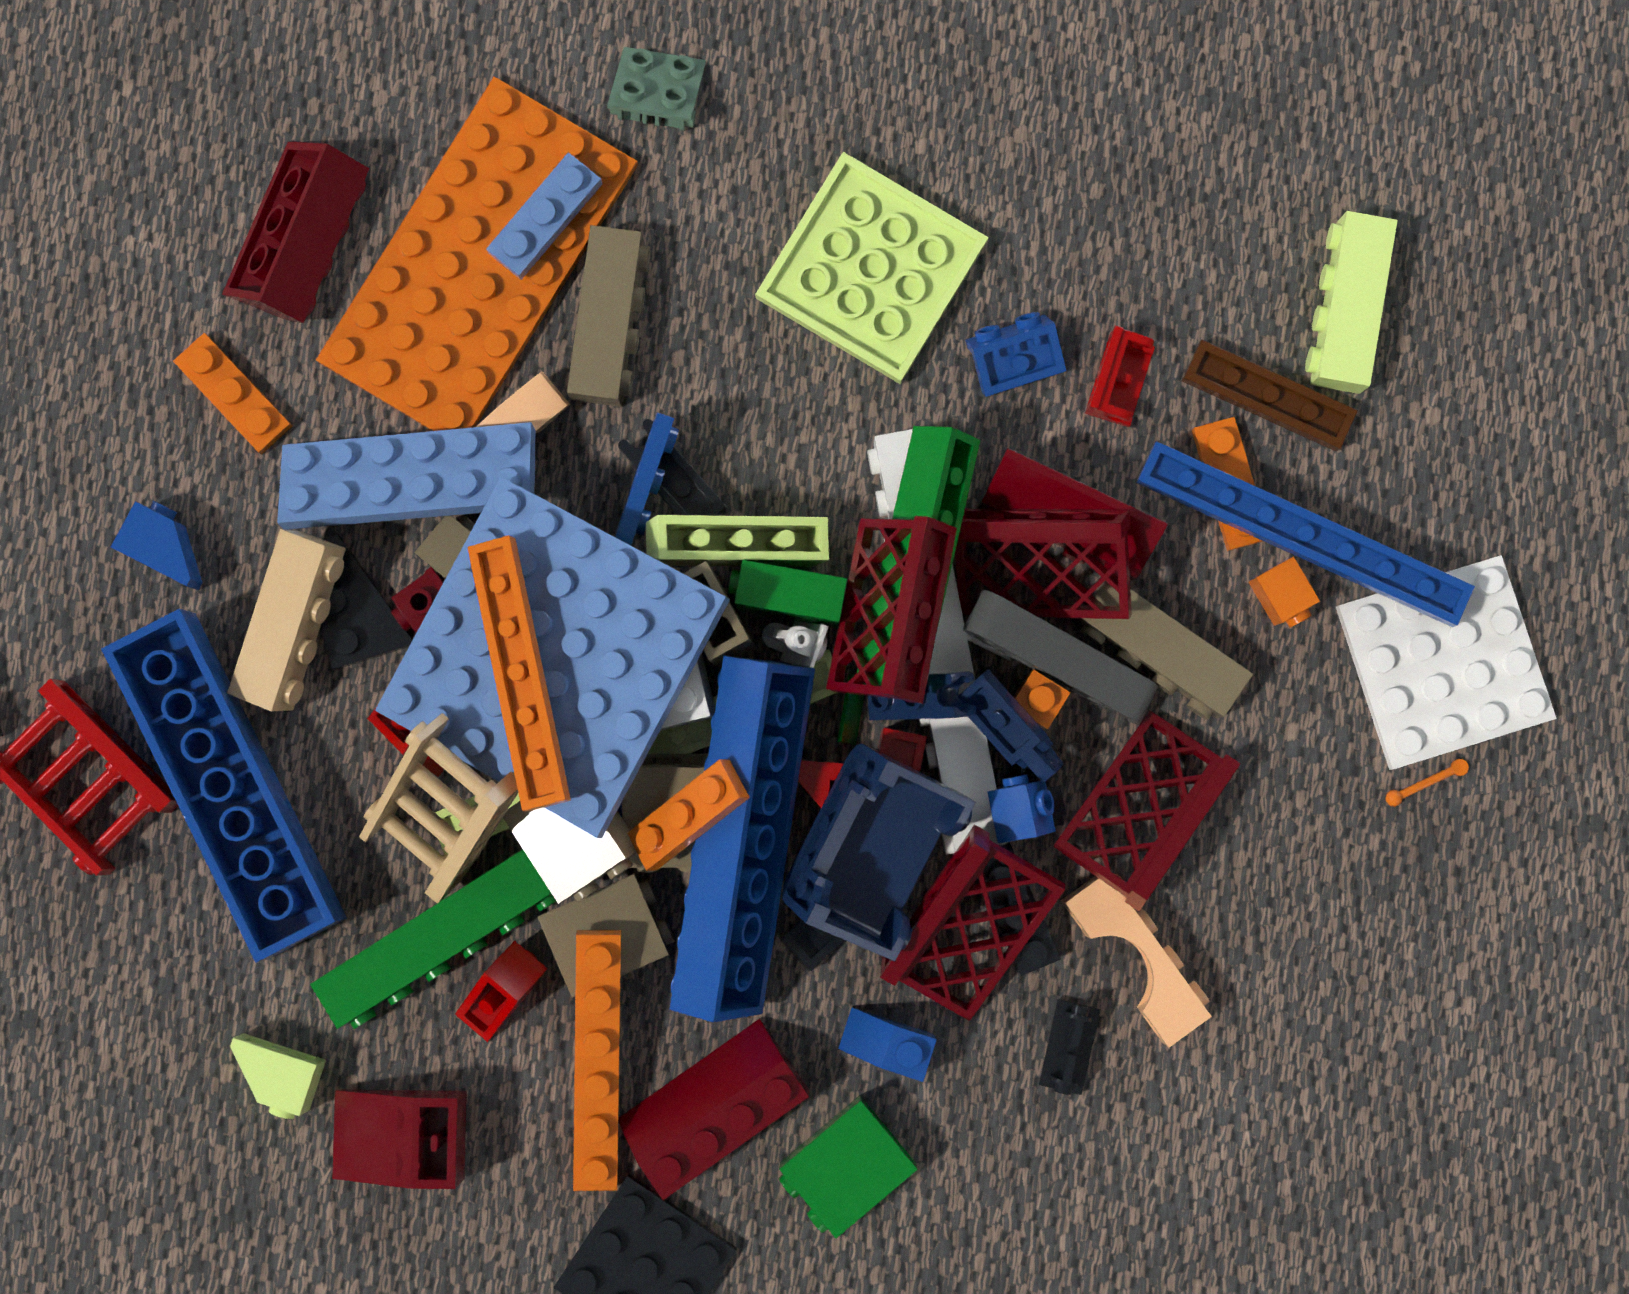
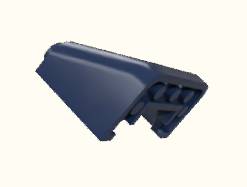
[782,744,976,961]

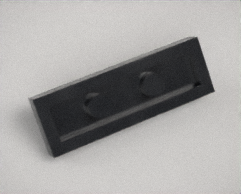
[977,842,1061,976]

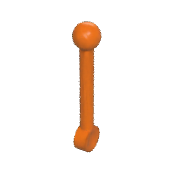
[1385,759,1469,807]

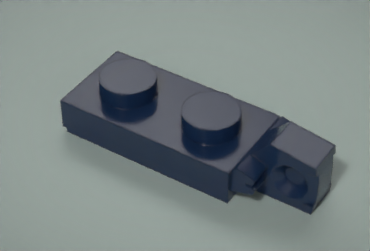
[959,669,1063,783]

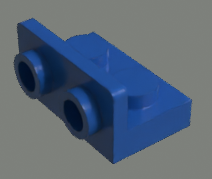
[965,312,1066,397]

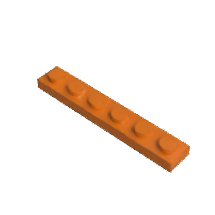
[467,535,571,812]
[573,930,621,1191]

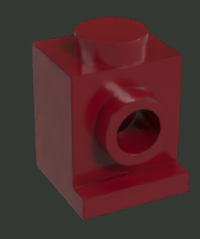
[391,567,445,633]

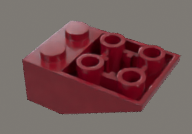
[332,1089,467,1189]

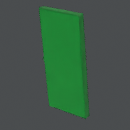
[837,674,865,745]

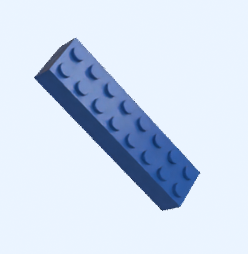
[101,608,348,963]
[670,656,815,1022]

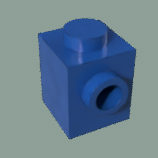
[987,774,1056,844]

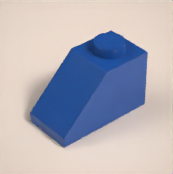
[111,500,203,590]
[838,1007,937,1082]

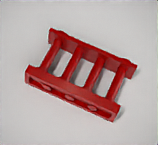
[0,679,178,876]

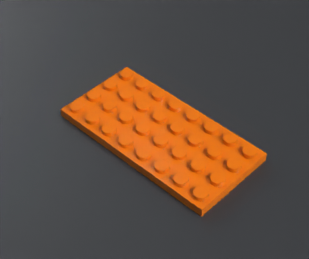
[316,76,638,431]

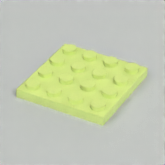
[755,152,989,384]

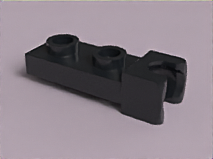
[618,419,727,516]

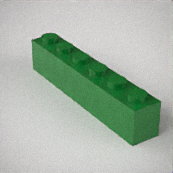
[857,426,980,686]
[310,850,557,1029]

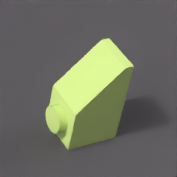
[230,1033,326,1119]

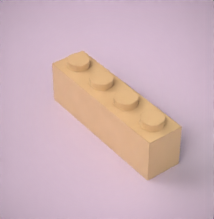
[227,529,346,712]

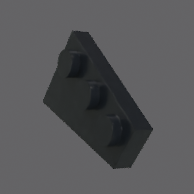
[320,535,413,670]

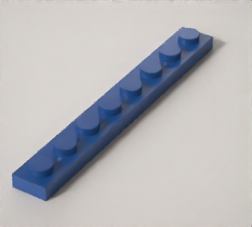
[1136,441,1475,627]

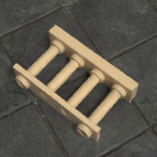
[359,713,518,903]

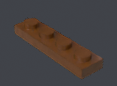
[1181,340,1358,452]

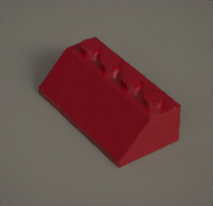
[222,141,370,323]
[978,448,1168,580]
[618,1018,809,1200]

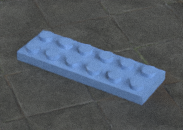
[277,422,536,530]

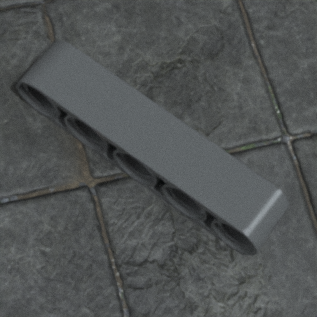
[963,590,1159,725]

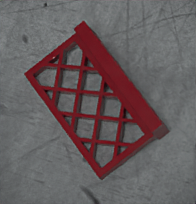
[955,509,1132,619]
[826,516,957,704]
[1054,711,1241,912]
[880,824,1065,1021]

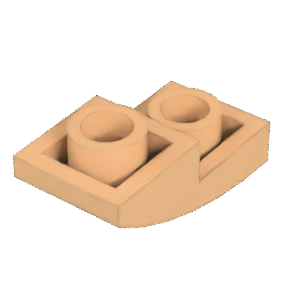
[476,372,570,433]

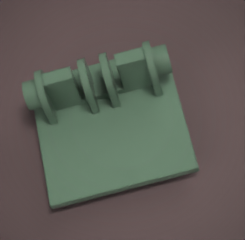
[607,47,706,131]

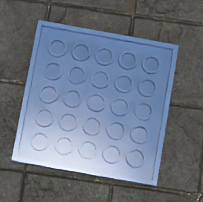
[375,476,730,839]

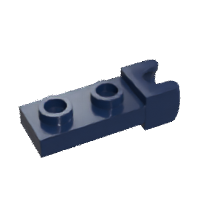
[868,671,977,720]

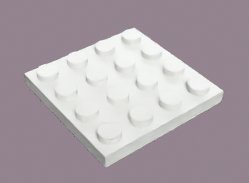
[1336,555,1557,770]

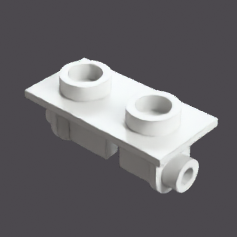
[762,621,829,668]

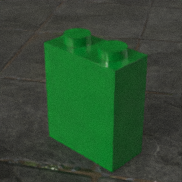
[728,560,847,629]
[778,1095,918,1239]

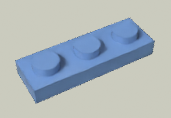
[486,152,603,280]

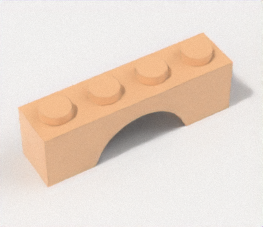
[1061,873,1212,1047]

